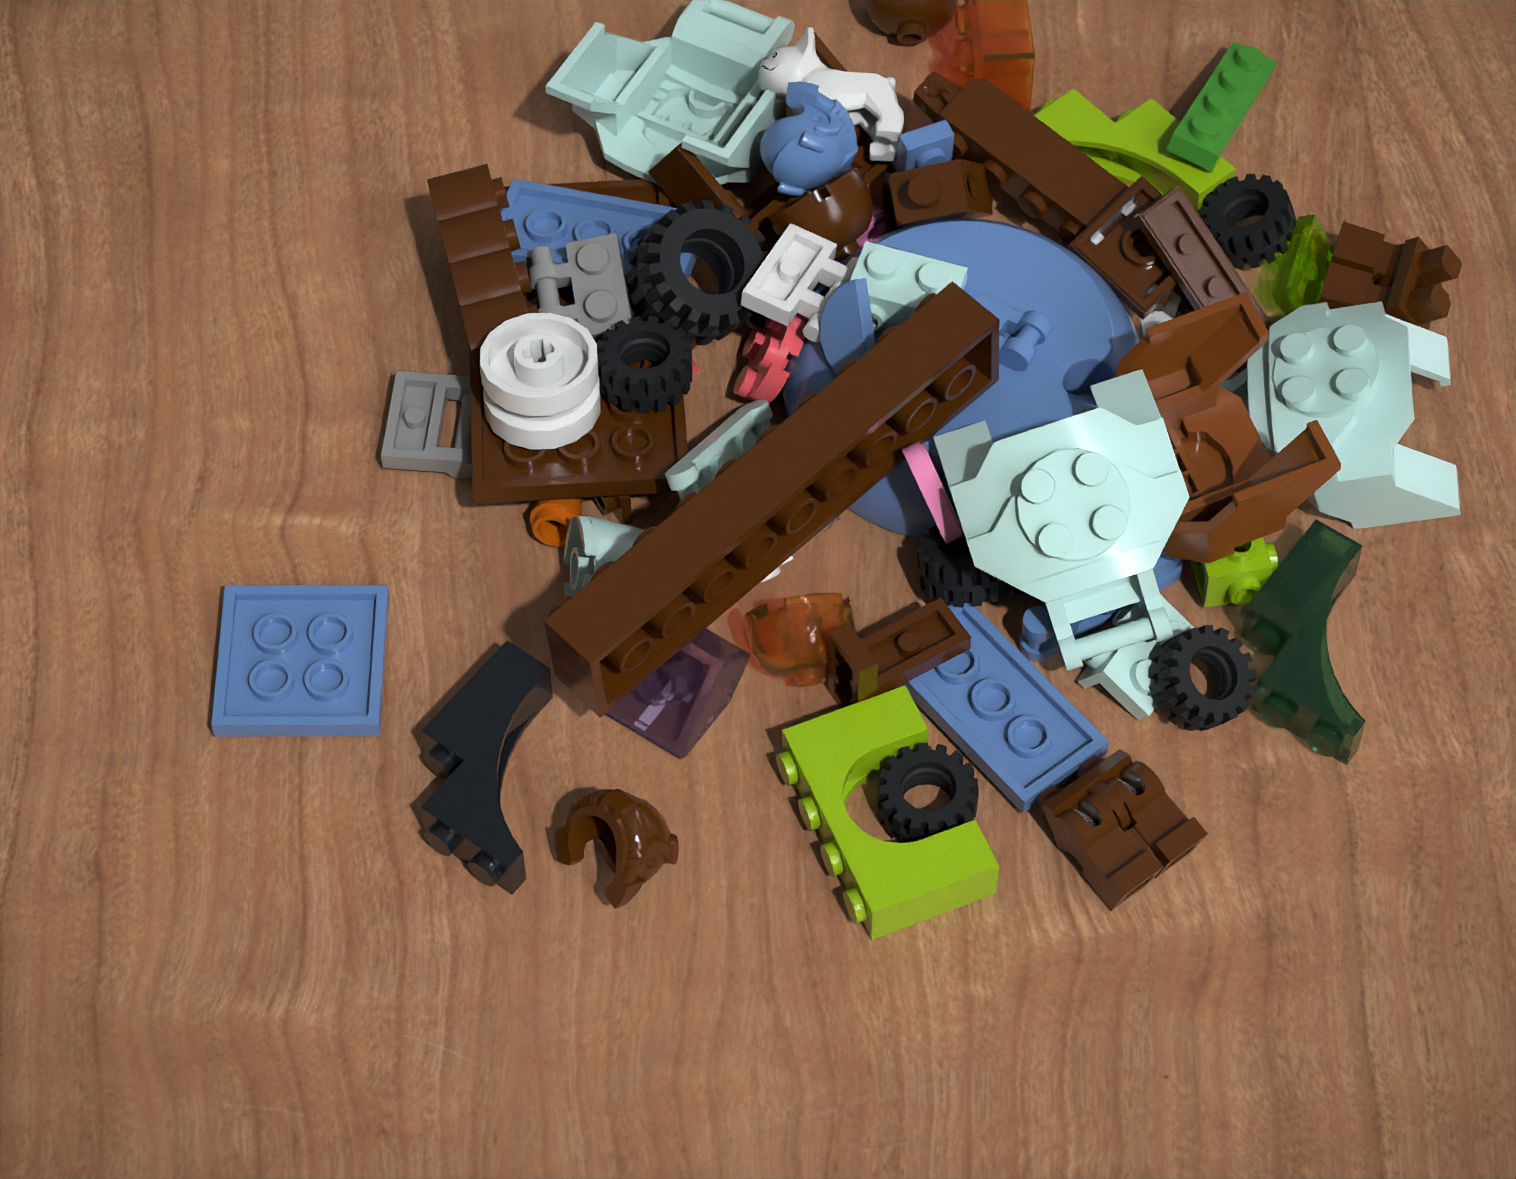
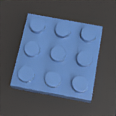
[211,585,390,737]

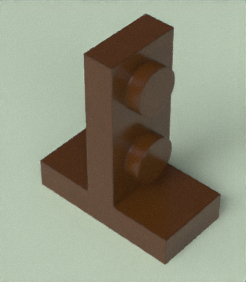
[828,598,971,708]

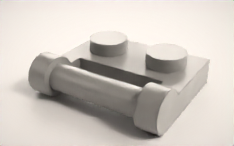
[381,371,472,480]

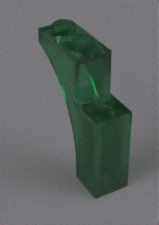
[1241,519,1366,765]

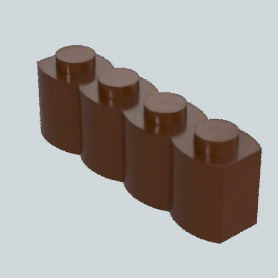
[427,164,538,369]

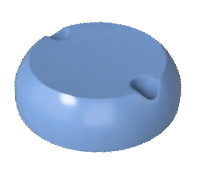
[782,218,1140,539]

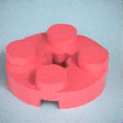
[733,313,809,404]

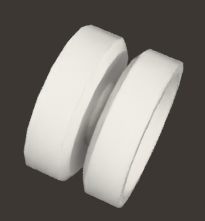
[480,313,601,450]

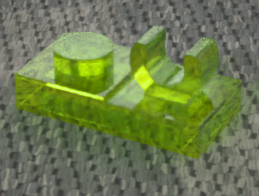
[1271,214,1335,316]

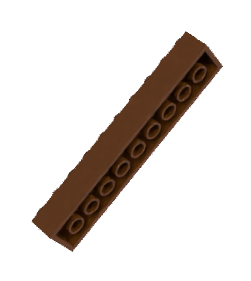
[544,281,1000,718]

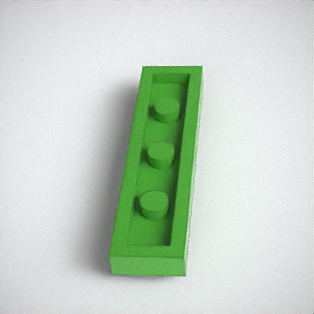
[1166,41,1278,172]

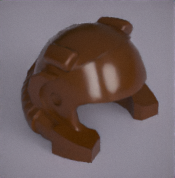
[555,789,679,909]

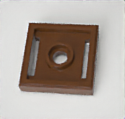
[1068,176,1179,320]

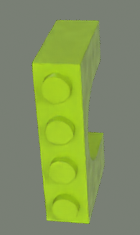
[776,685,999,941]

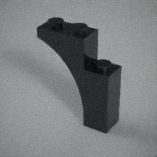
[421,640,553,895]

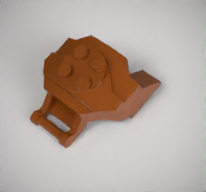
[1114,292,1341,563]

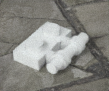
[740,223,859,342]

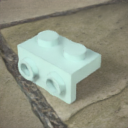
[850,241,968,332]
[1077,594,1194,720]

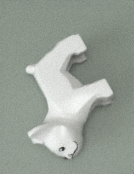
[758,27,904,161]

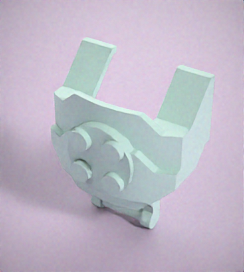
[546,0,795,185]
[1220,301,1461,530]
[933,369,1189,671]

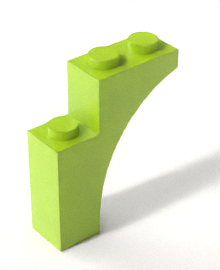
[1034,88,1236,216]

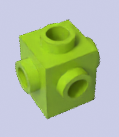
[1191,537,1278,608]

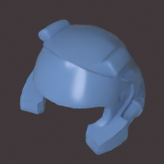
[758,82,858,197]

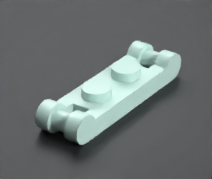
[665,399,773,500]

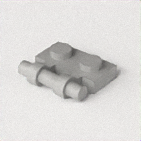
[529,233,633,343]

